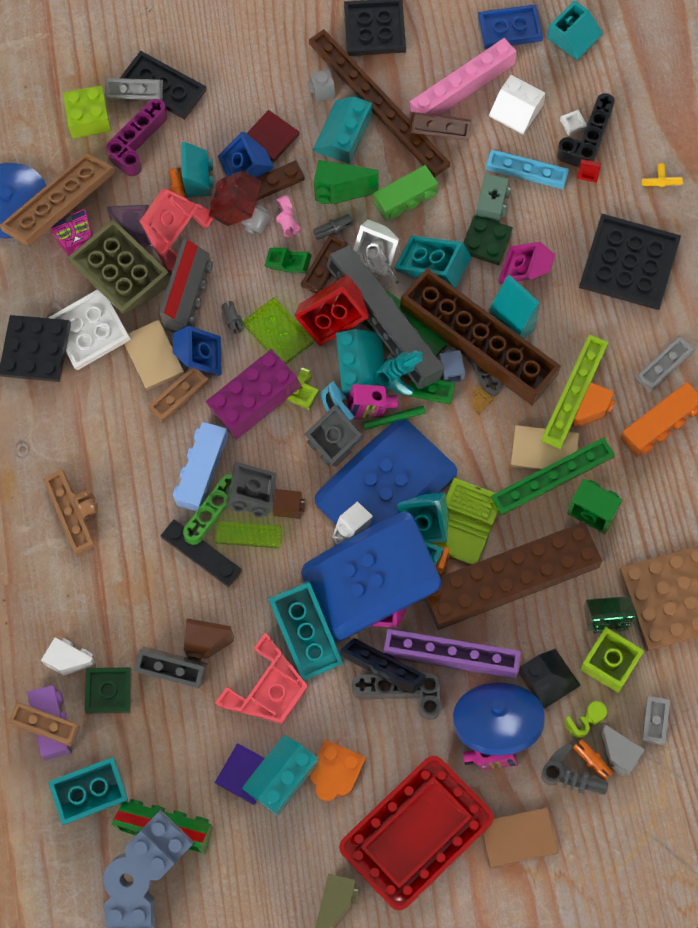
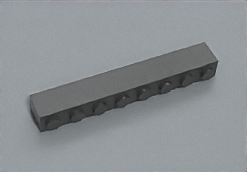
[326,245,444,390]

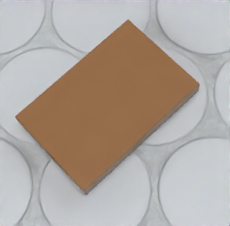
[482,807,558,868]

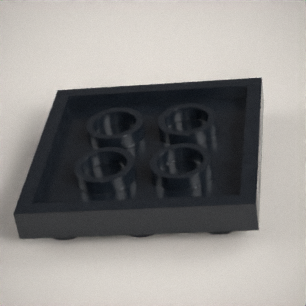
[344,0,406,56]
[0,315,71,382]

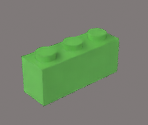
[373,165,438,221]

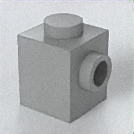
[308,69,335,102]

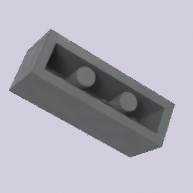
[134,647,208,688]

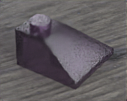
[107,205,153,248]

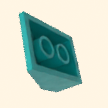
[394,235,471,289]
[489,275,540,338]

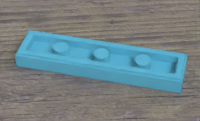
[485,149,569,189]

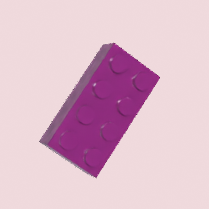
[206,349,302,440]

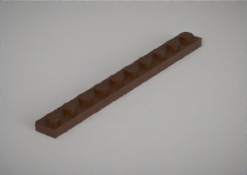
[309,29,450,178]

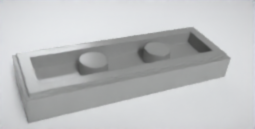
[105,78,163,100]
[635,336,695,393]

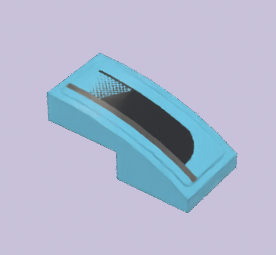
[320,381,354,421]

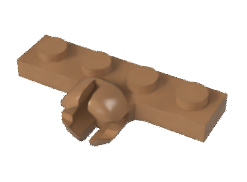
[43,469,99,555]

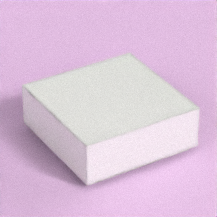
[560,110,587,136]

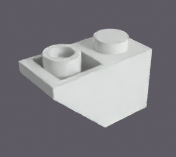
[332,502,373,545]
[41,638,96,676]

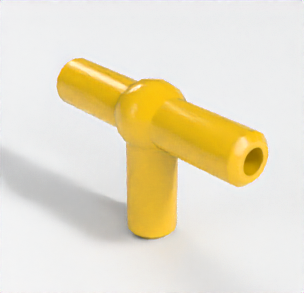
[642,163,683,187]

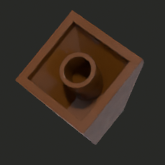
[184,618,234,660]

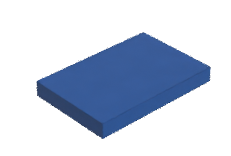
[478,4,543,49]

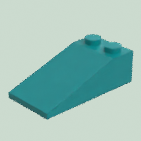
[267,581,343,680]

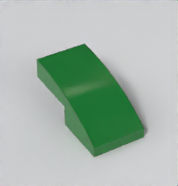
[264,248,312,274]

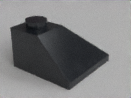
[518,648,581,709]

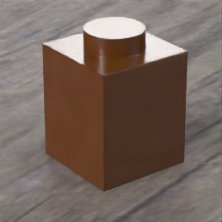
[273,489,306,519]

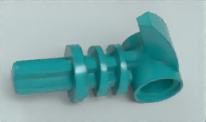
[374,350,423,396]

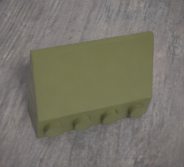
[67,219,170,314]

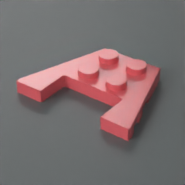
[140,189,217,276]
[215,633,308,724]

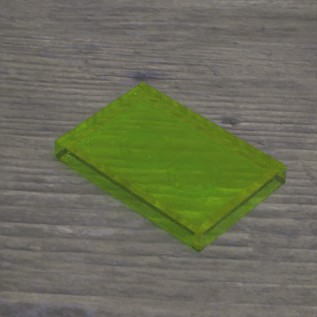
[242,297,314,364]

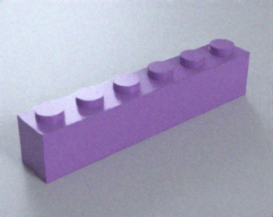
[384,629,521,679]

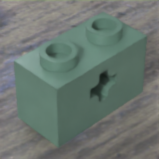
[476,174,511,223]

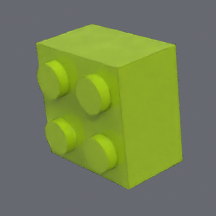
[63,85,111,139]
[580,627,644,694]

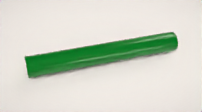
[362,406,426,430]

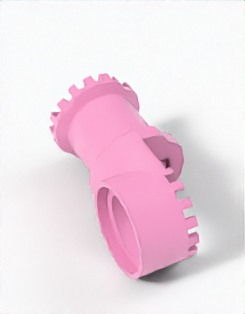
[276,195,301,237]

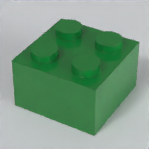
[567,479,622,534]

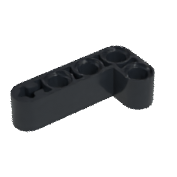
[557,93,615,168]

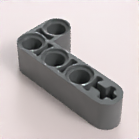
[352,673,440,720]

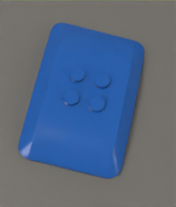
[314,419,457,529]
[301,512,441,642]

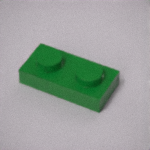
[409,380,455,405]

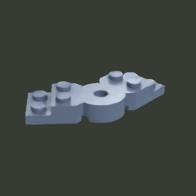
[103,810,194,928]

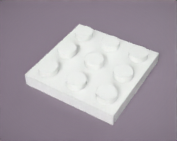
[48,289,131,370]

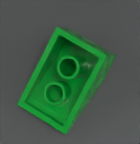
[313,160,379,204]

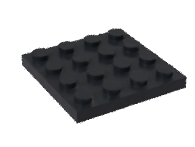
[579,214,681,310]

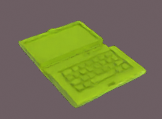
[431,477,498,565]

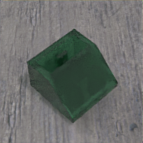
[584,596,637,633]

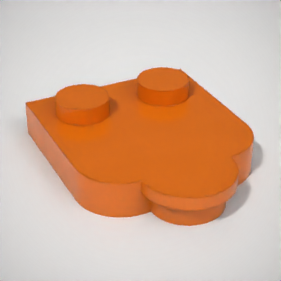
[310,739,366,801]

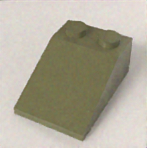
[315,873,360,928]

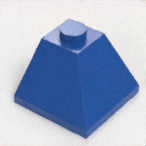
[218,132,274,189]
[173,326,222,376]

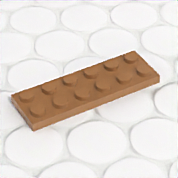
[0,153,115,246]

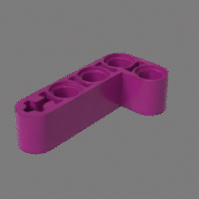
[106,99,167,176]

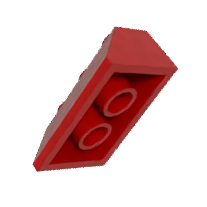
[294,274,369,346]

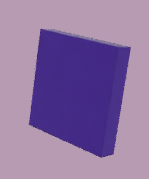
[215,743,265,805]

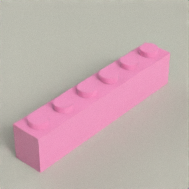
[410,38,517,116]

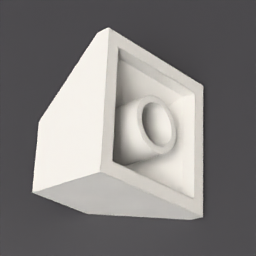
[353,219,400,278]

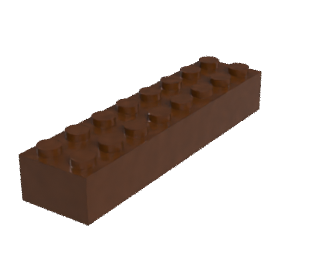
[400,268,561,406]
[424,522,602,630]

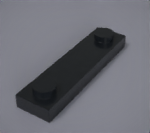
[160,519,242,588]
[341,638,426,694]

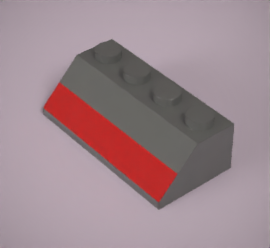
[160,238,213,332]

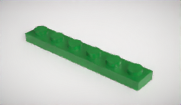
[491,437,615,516]

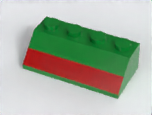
[112,799,213,854]

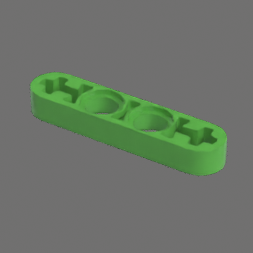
[183,474,232,545]

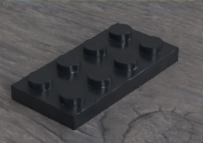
[120,51,206,120]

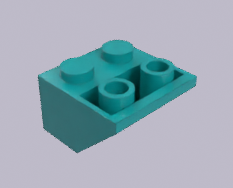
[547,0,603,61]

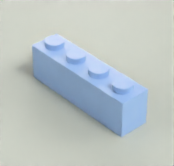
[173,422,228,511]

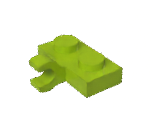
[287,367,319,410]

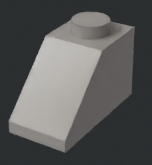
[601,725,645,776]

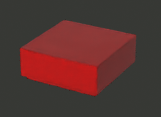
[577,159,601,183]

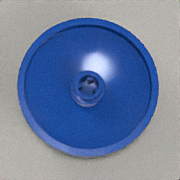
[0,163,47,238]
[453,683,545,755]

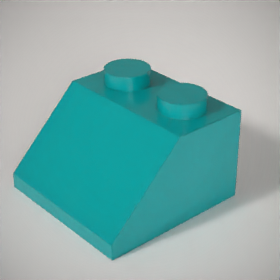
[181,142,214,198]

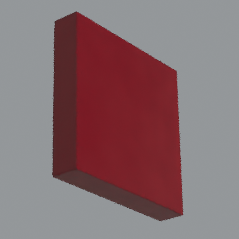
[247,110,299,162]

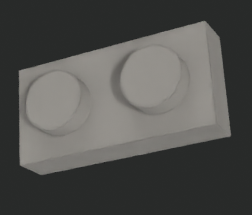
[642,696,670,745]

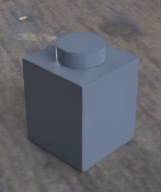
[439,349,465,383]

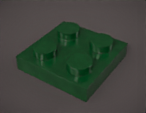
[463,215,513,265]
[85,667,132,714]

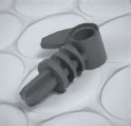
[541,744,608,795]

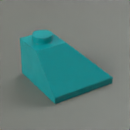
[397,492,448,543]

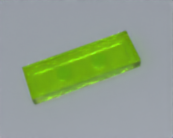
[215,521,282,549]

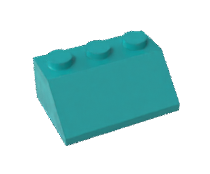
[313,96,372,164]
[336,329,388,399]
[242,735,320,817]
[48,757,128,826]

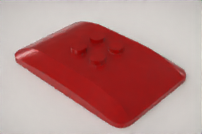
[339,756,494,911]

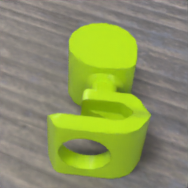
[564,701,607,739]

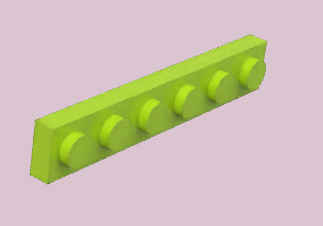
[541,335,609,449]

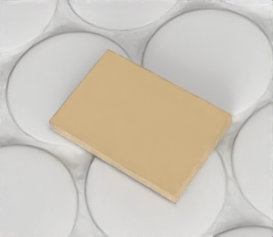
[124,320,184,391]
[510,425,579,471]

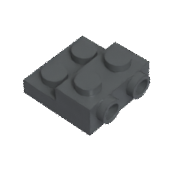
[304,405,364,467]
[226,462,276,518]

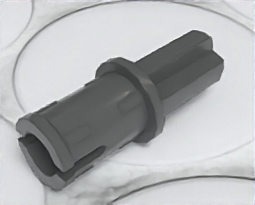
[313,214,353,240]

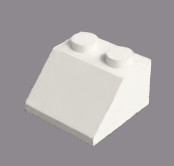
[489,75,545,135]

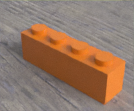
[620,382,698,457]

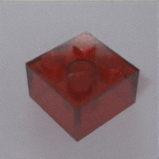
[209,170,261,226]

